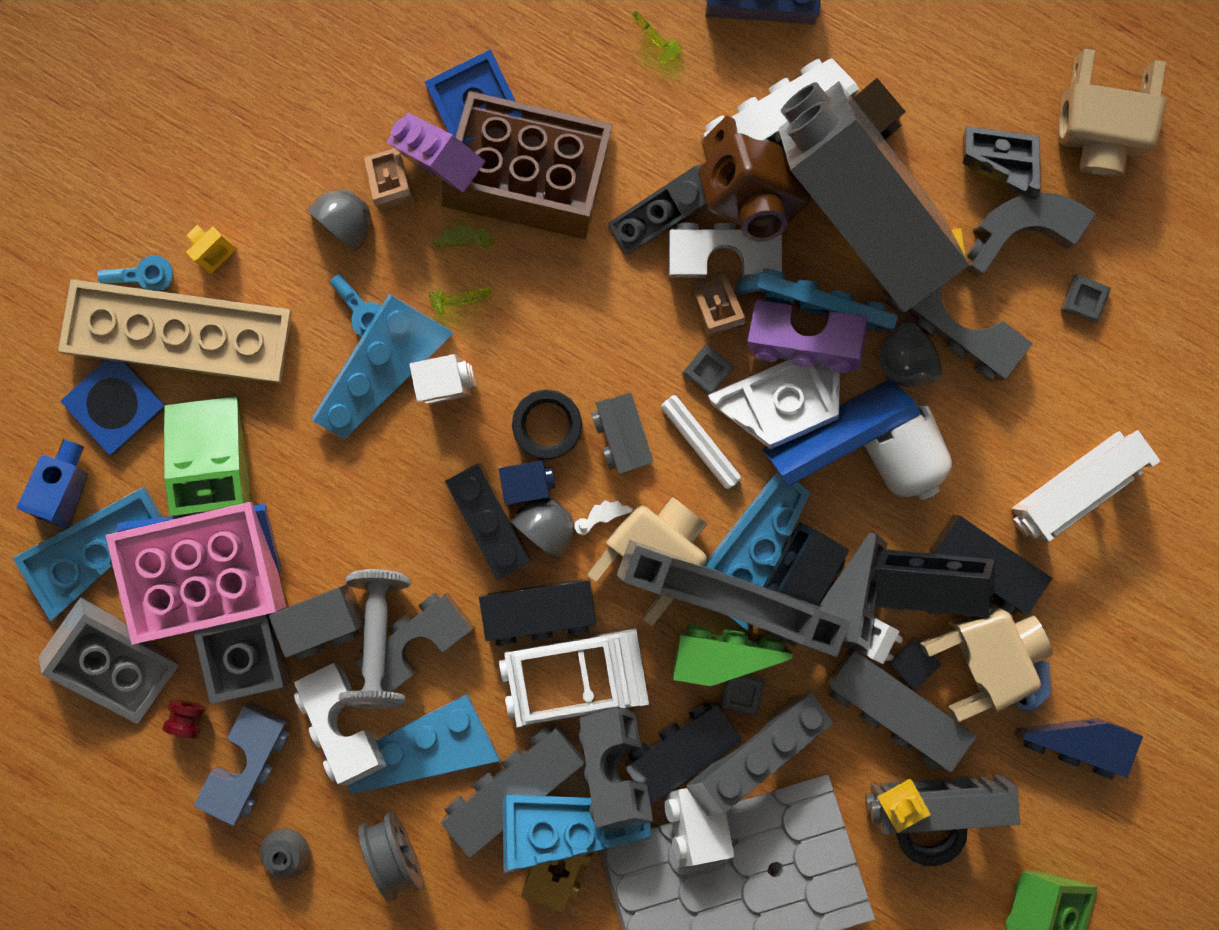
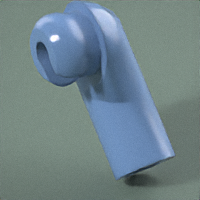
[1016,661,1051,712]

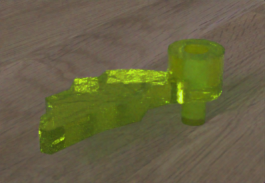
[632,11,683,63]
[434,224,494,248]
[429,287,491,316]

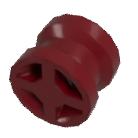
[162,700,206,738]

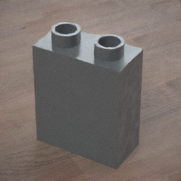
[778,81,969,313]

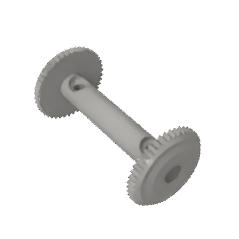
[339,569,411,709]

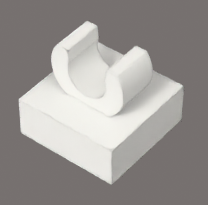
[855,618,903,664]

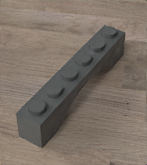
[617,540,850,657]

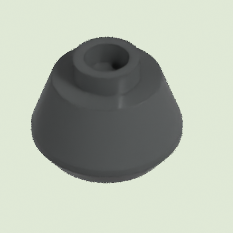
[260,829,310,879]

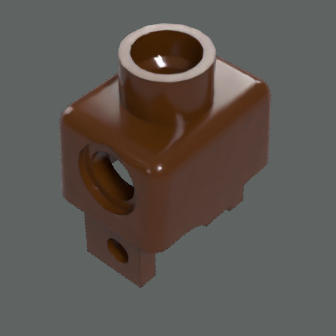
[698,115,811,242]

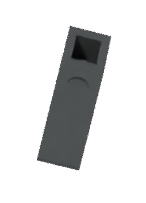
[608,164,708,255]

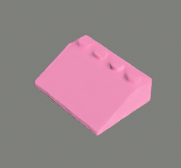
[105,502,286,645]

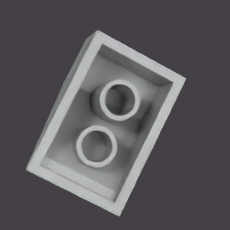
[38,597,179,724]

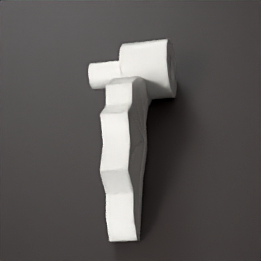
[574,500,633,536]

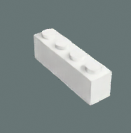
[701,58,859,175]

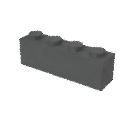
[825,648,977,772]
[441,724,585,858]

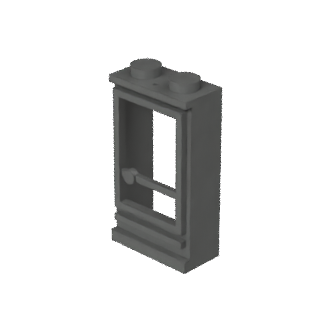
[865,774,1020,834]

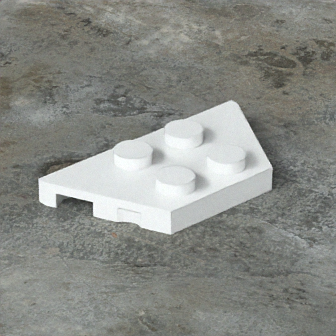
[708,360,840,449]

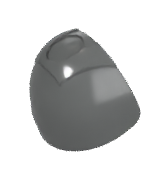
[306,189,371,251]
[880,322,942,388]
[511,498,574,560]

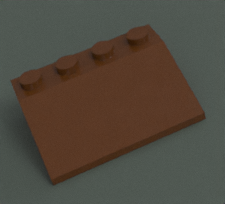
[442,91,613,239]

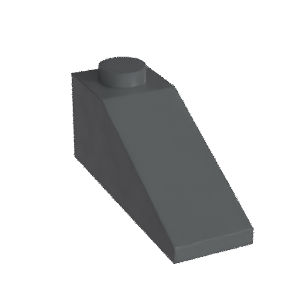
[820,533,888,651]

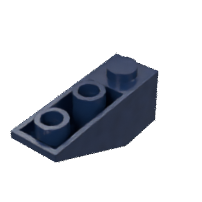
[1015,718,1143,780]

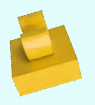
[186,225,237,274]
[877,779,931,833]

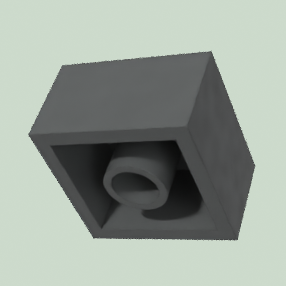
[269,584,365,660]
[193,612,291,704]

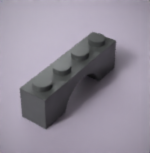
[882,287,1033,381]
[686,692,833,816]

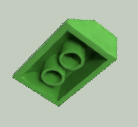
[1005,871,1098,930]

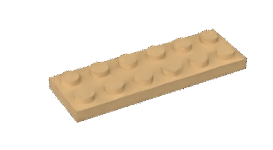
[58,279,293,384]

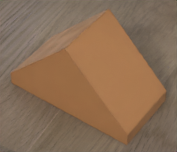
[364,148,416,213]
[691,272,746,338]

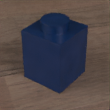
[498,460,555,505]

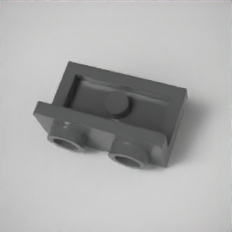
[591,393,653,474]

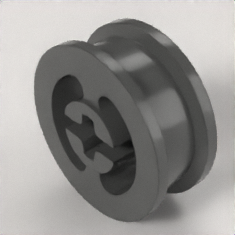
[358,812,423,902]

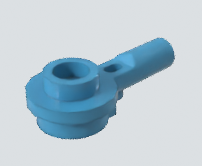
[98,255,174,291]
[329,274,381,337]

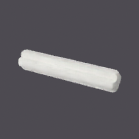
[661,395,741,489]

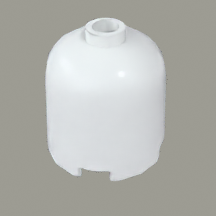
[864,405,952,500]

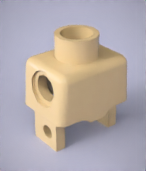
[1058,49,1168,177]
[587,497,707,626]
[919,607,1053,722]

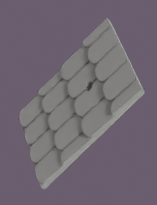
[599,774,875,930]

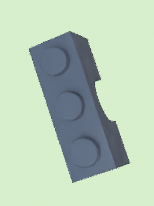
[194,701,290,826]

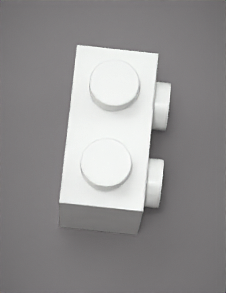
[665,788,735,867]

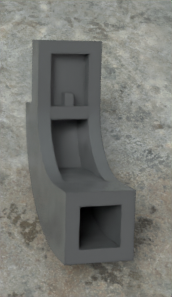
[965,193,1096,277]

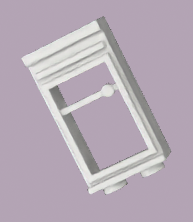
[1011,430,1160,542]
[499,628,649,727]

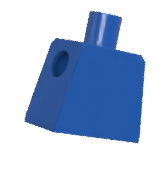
[16,439,88,529]

